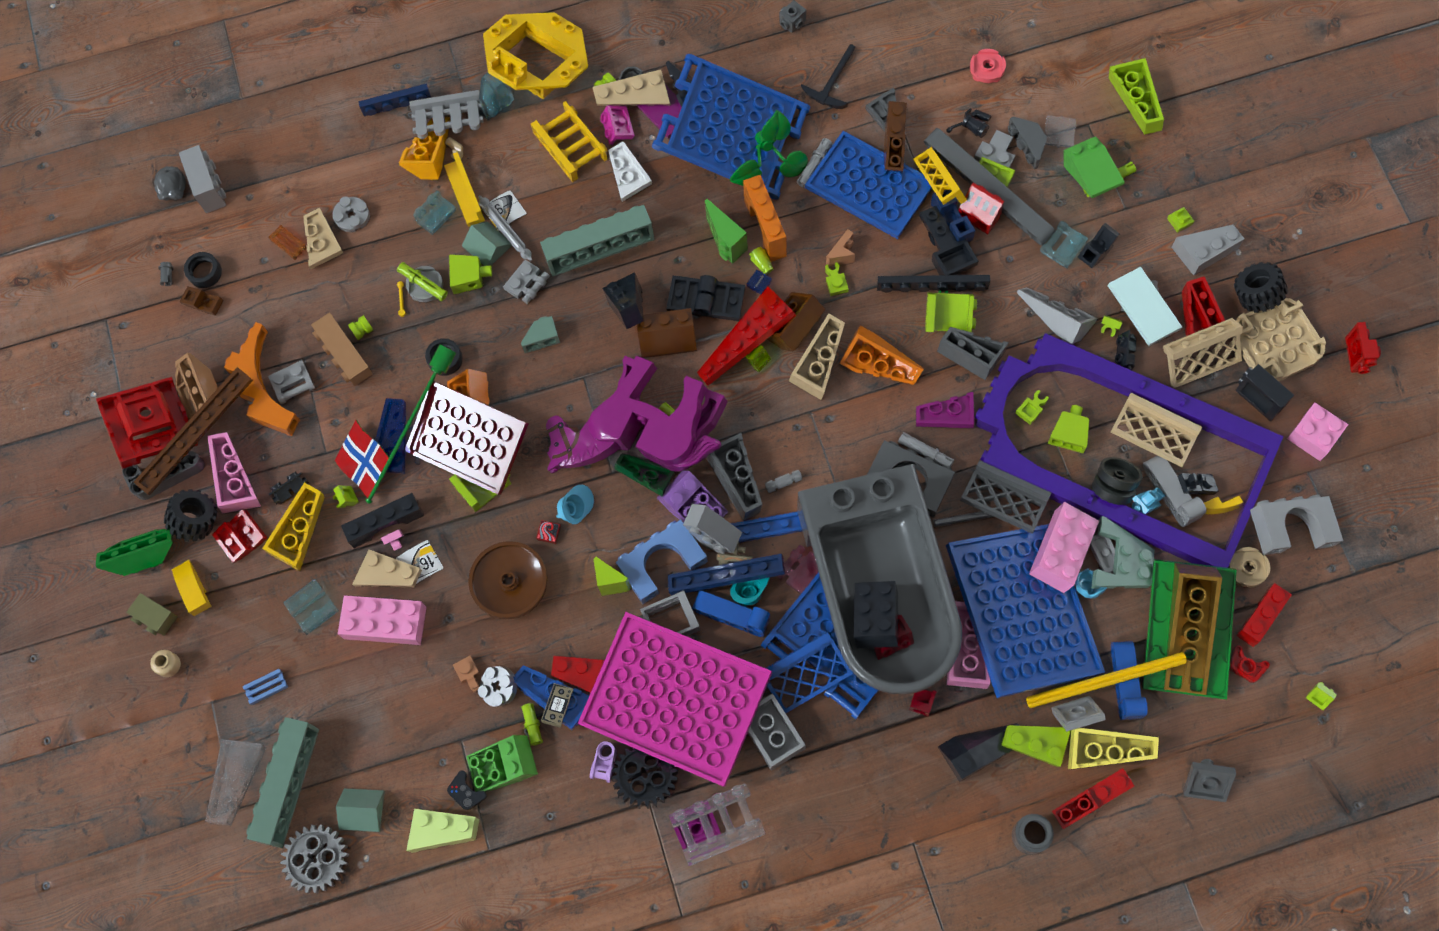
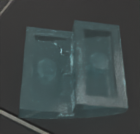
[283,579,339,635]

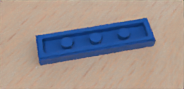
[731,512,802,543]

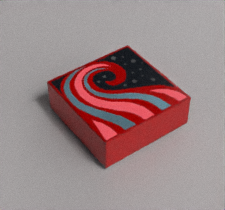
[536,520,561,544]

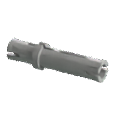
[797,138,833,188]
[898,432,954,468]

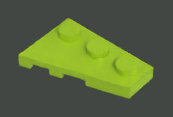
[1001,725,1071,767]

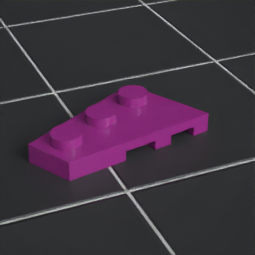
[916,392,974,428]

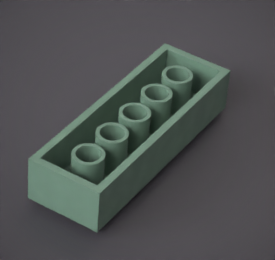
[540,205,655,277]
[246,717,319,849]

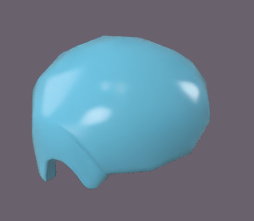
[1075,568,1107,599]

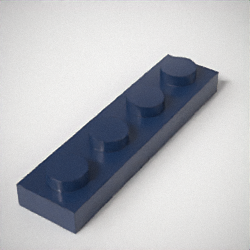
[358,83,432,117]

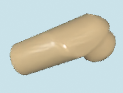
[445,137,463,160]

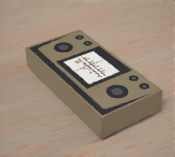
[541,683,573,728]

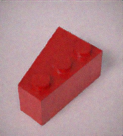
[1182,276,1225,336]

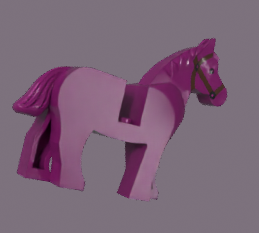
[546,356,728,473]

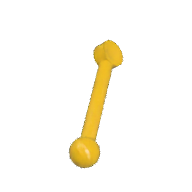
[397,281,406,317]

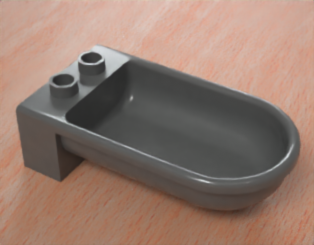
[797,464,962,694]

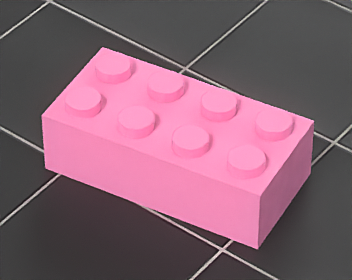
[1029,502,1099,593]
[338,596,426,645]
[947,601,990,689]

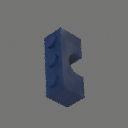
[931,190,975,243]

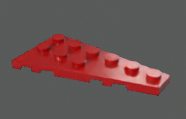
[697,286,796,386]

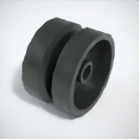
[1092,457,1143,505]

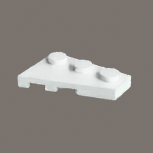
[608,142,652,202]

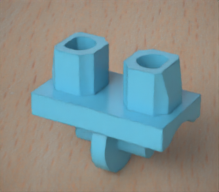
[1132,487,1165,515]

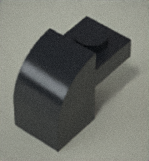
[1078,223,1120,268]

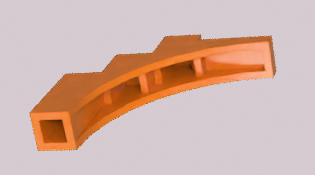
[224,322,300,436]

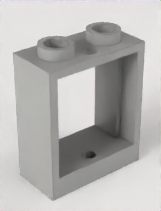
[639,591,700,636]

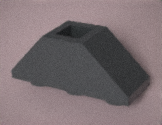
[1008,117,1047,169]

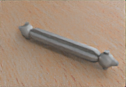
[478,195,532,261]

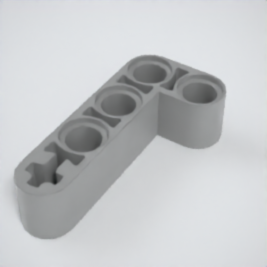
[1143,455,1206,527]

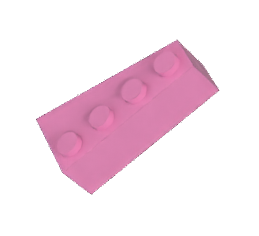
[208,432,261,514]

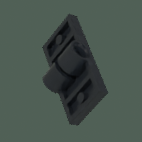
[666,275,745,321]

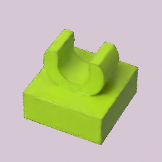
[1167,207,1194,233]
[1101,315,1122,337]
[333,485,359,508]
[1306,682,1337,710]

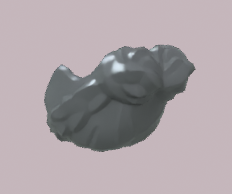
[154,166,186,201]

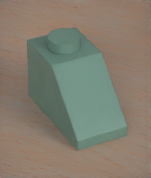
[521,316,560,353]

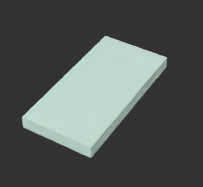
[1108,267,1182,346]

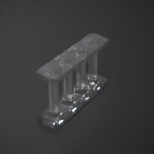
[669,784,766,866]

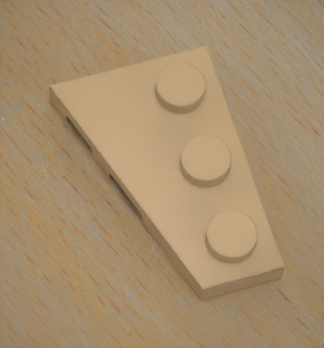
[303,208,343,269]
[352,550,422,588]

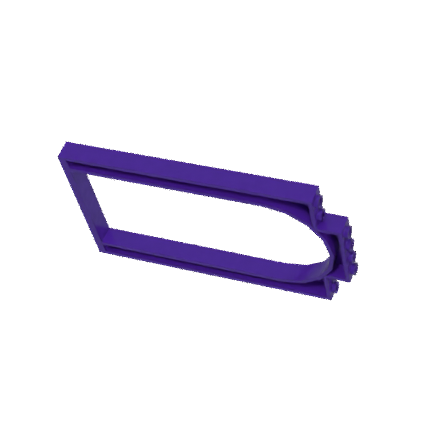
[975,333,1284,568]

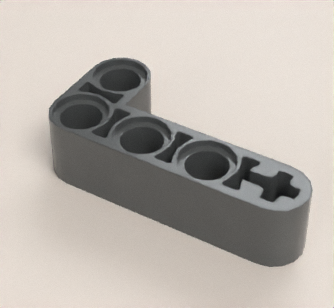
[122,451,205,500]

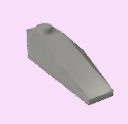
[1017,287,1097,344]

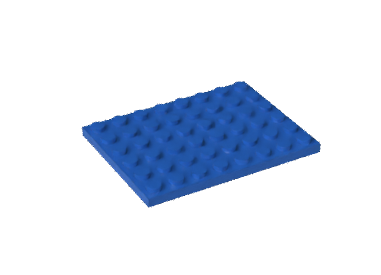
[945,524,1105,698]

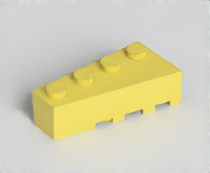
[1068,728,1159,769]

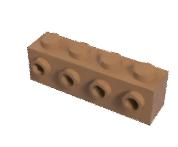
[311,313,373,387]

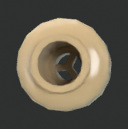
[150,650,181,677]

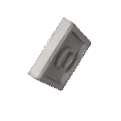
[1052,696,1106,732]

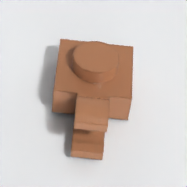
[453,656,480,692]

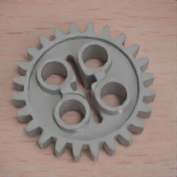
[280,825,349,893]

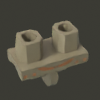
[716,541,753,565]

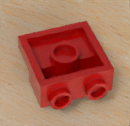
[1345,322,1381,374]

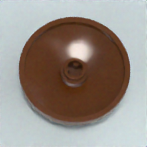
[468,541,548,619]

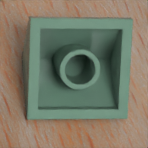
[462,222,512,266]
[336,788,385,832]

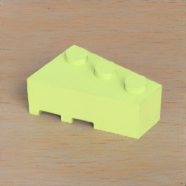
[406,809,479,853]

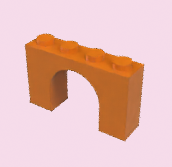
[743,175,787,262]

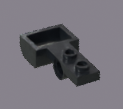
[919,206,979,275]

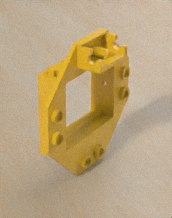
[483,12,588,99]

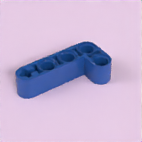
[692,591,770,637]
[1111,641,1148,720]

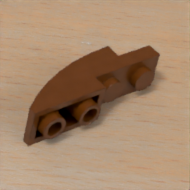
[884,101,907,172]

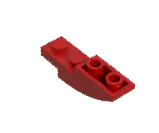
[1052,768,1135,829]

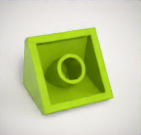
[594,557,631,596]

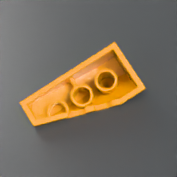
[399,117,450,180]

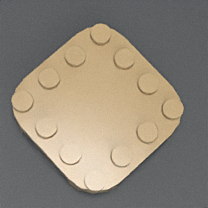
[1232,298,1326,381]

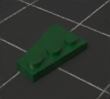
[614,453,675,497]

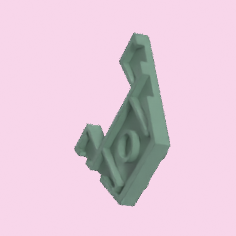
[1091,516,1155,589]

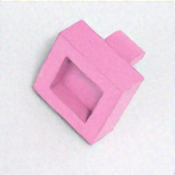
[381,529,404,551]

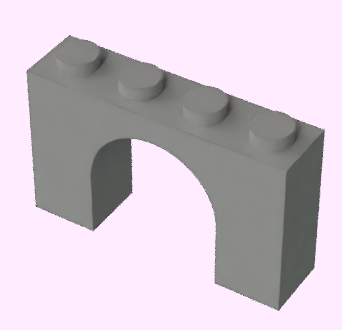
[1250,495,1343,555]

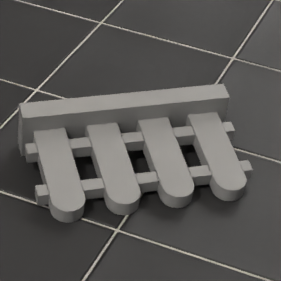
[409,90,484,139]

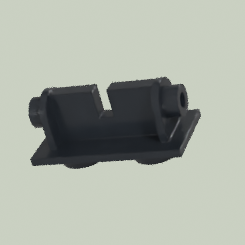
[1115,330,1137,371]
[269,471,309,505]

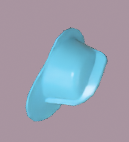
[556,484,594,524]

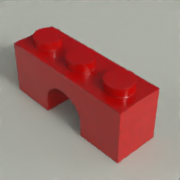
[1236,583,1292,647]

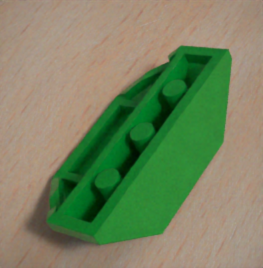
[95,529,173,576]

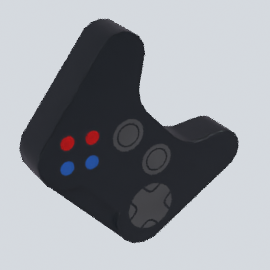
[447,770,487,811]

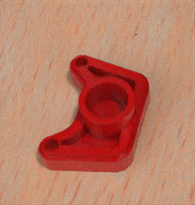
[1229,645,1270,683]

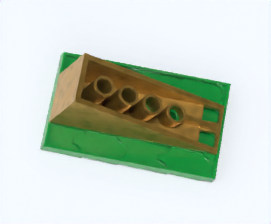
[1143,559,1237,700]

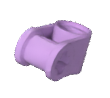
[590,741,617,783]

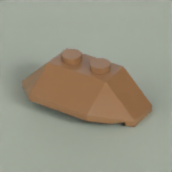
[175,353,218,420]

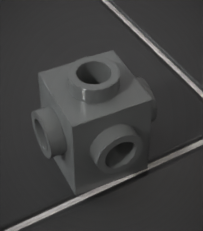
[779,0,806,33]

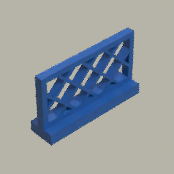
[765,630,853,714]

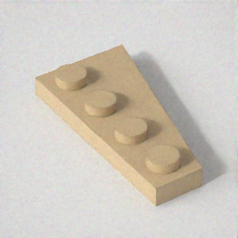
[593,70,670,106]

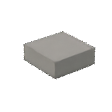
[989,130,1013,151]

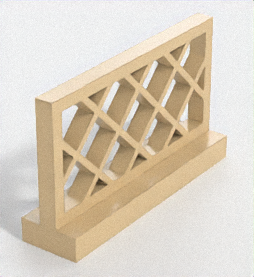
[1163,318,1243,388]
[1111,393,1202,467]

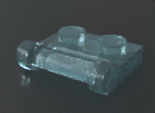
[1040,221,1088,268]

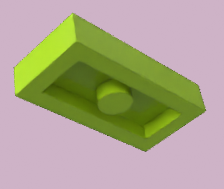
[979,157,1015,188]

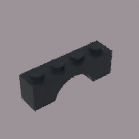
[341,493,424,548]

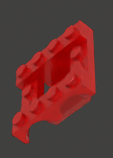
[96,377,198,469]

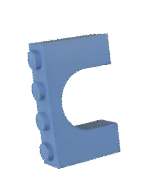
[616,520,708,604]

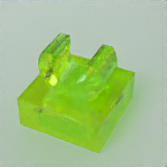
[745,345,771,372]

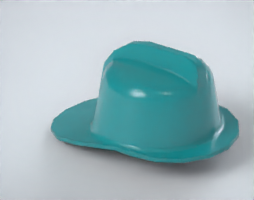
[730,577,770,607]

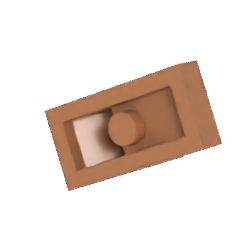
[826,229,855,266]

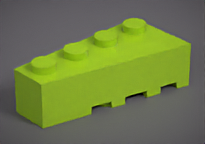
[1109,58,1164,135]

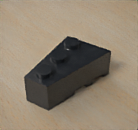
[602,272,644,329]

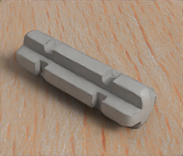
[765,470,802,493]

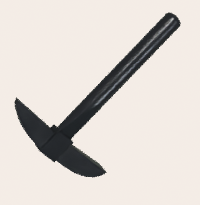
[801,44,855,109]

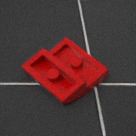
[212,509,268,563]

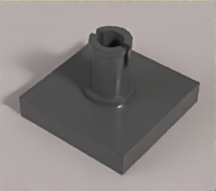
[1183,759,1236,802]

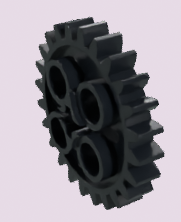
[611,747,678,809]

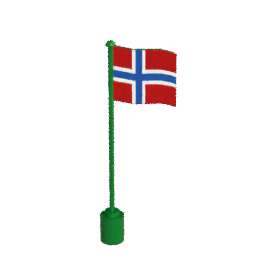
[335,344,456,504]

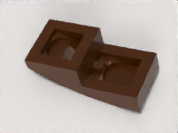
[180,286,224,316]

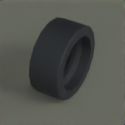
[184,252,222,288]
[425,338,463,376]

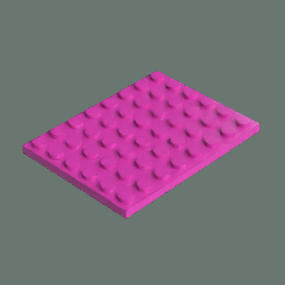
[578,612,772,787]

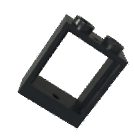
[1235,364,1294,421]

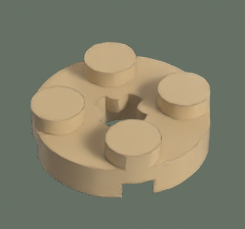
[1228,547,1270,588]

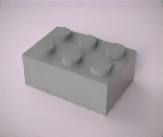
[179,145,227,213]
[748,693,806,771]

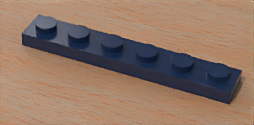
[668,553,785,596]

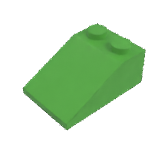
[1063,136,1124,198]
[705,199,748,264]

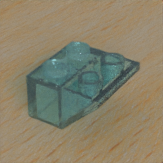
[479,73,514,121]

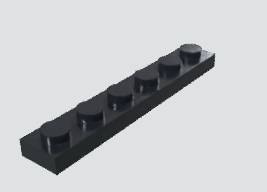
[877,275,990,293]

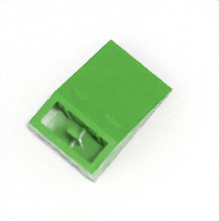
[466,735,538,792]

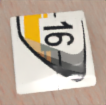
[482,191,527,231]
[396,540,443,584]

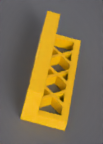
[913,147,967,205]
[444,152,485,227]

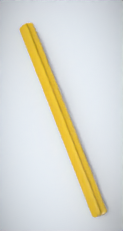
[1026,652,1187,708]

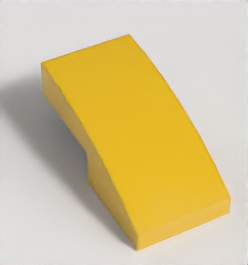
[1204,496,1243,514]

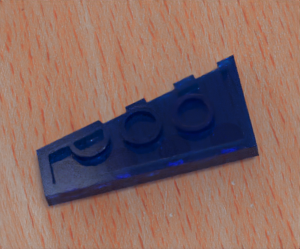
[375,398,406,474]

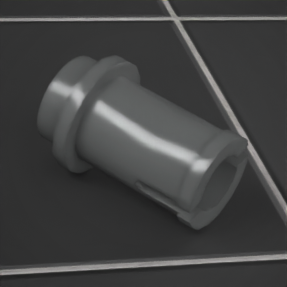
[158,262,174,286]

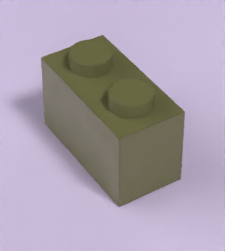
[126,593,178,636]

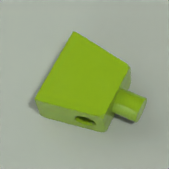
[449,255,492,294]
[1048,405,1089,454]

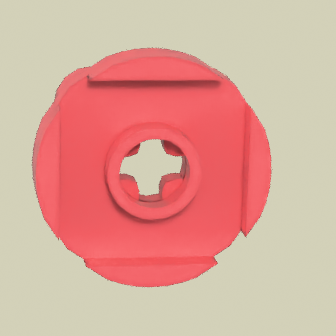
[970,49,1006,83]

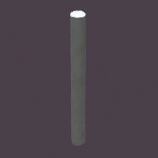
[933,508,1012,527]

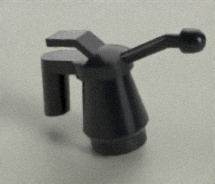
[946,108,992,138]

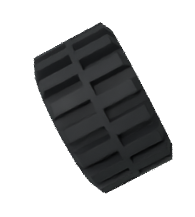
[1234,262,1288,313]
[164,489,218,542]

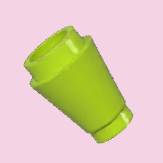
[749,247,774,275]

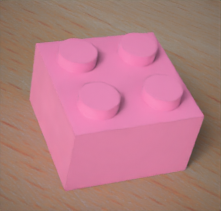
[1287,402,1349,461]

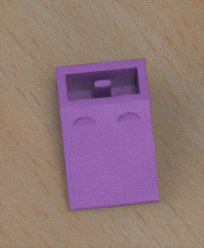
[657,471,728,523]

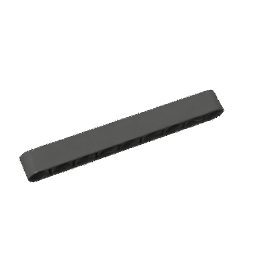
[924,128,1055,245]

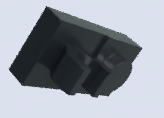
[1177,473,1219,495]

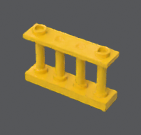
[531,101,608,182]

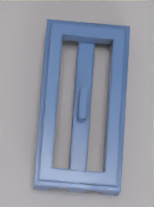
[243,669,288,705]

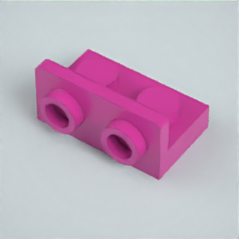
[601,105,635,145]

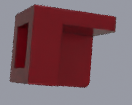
[909,690,937,717]

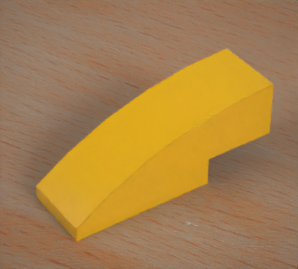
[172,560,212,616]

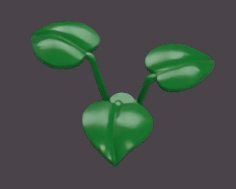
[729,110,808,186]

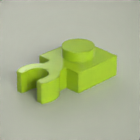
[825,262,849,296]
[1015,390,1049,425]

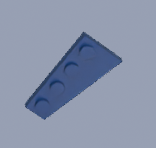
[513,665,589,730]

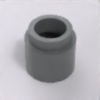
[1012,814,1054,855]

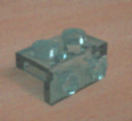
[413,190,456,235]

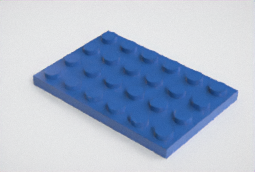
[805,131,932,239]

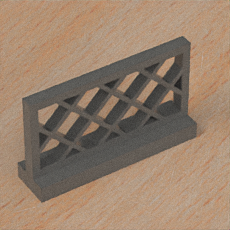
[960,460,1051,534]

